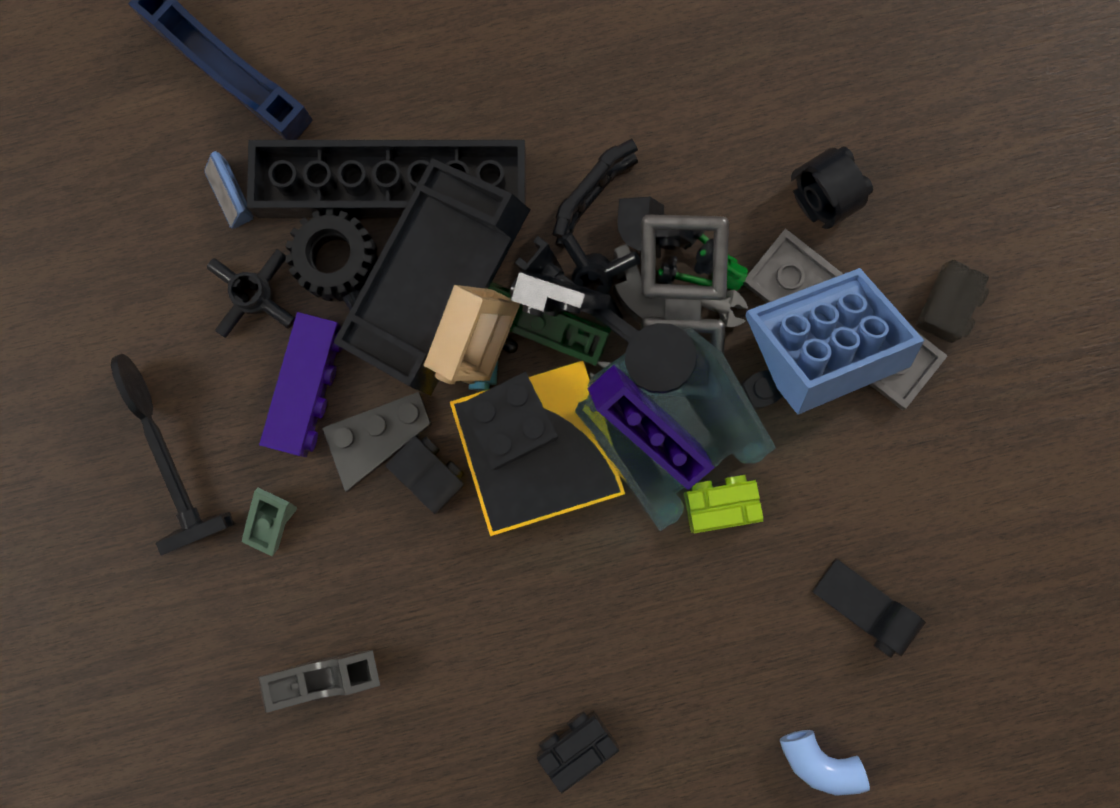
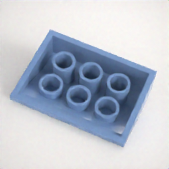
[745,268,924,415]

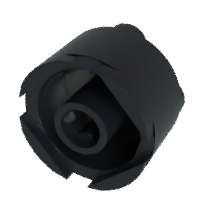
[791,146,873,229]

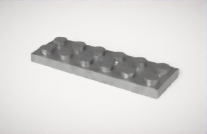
[743,228,947,410]

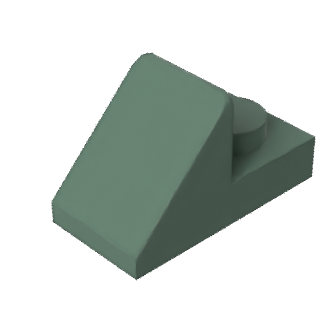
[241,488,297,556]

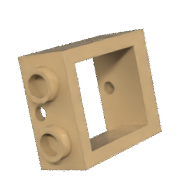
[424,285,520,384]

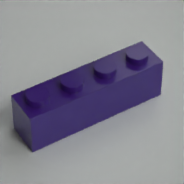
[259,312,343,457]
[587,365,715,490]

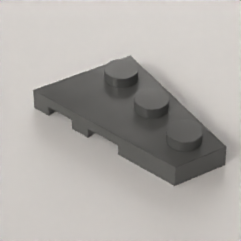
[322,392,432,492]

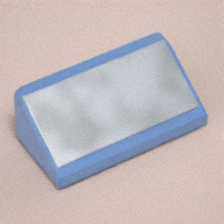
[204,151,254,229]

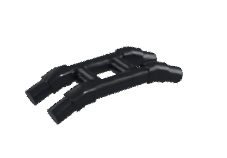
[552,138,638,248]

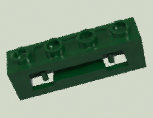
[489,282,612,366]

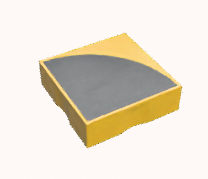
[450,361,625,536]

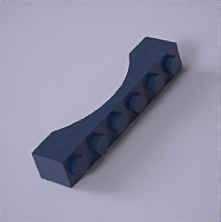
[128,0,313,140]

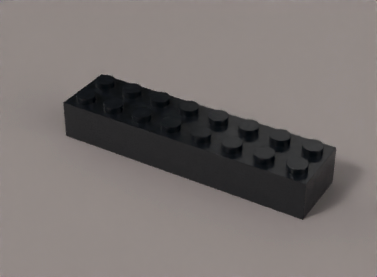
[247,140,526,218]

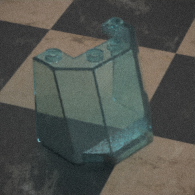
[575,328,776,532]

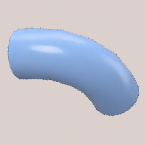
[780,730,870,796]

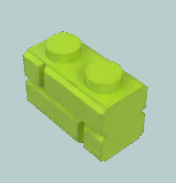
[684,475,763,533]

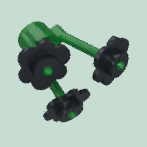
[658,230,748,291]

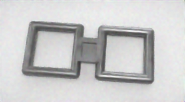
[641,215,729,398]

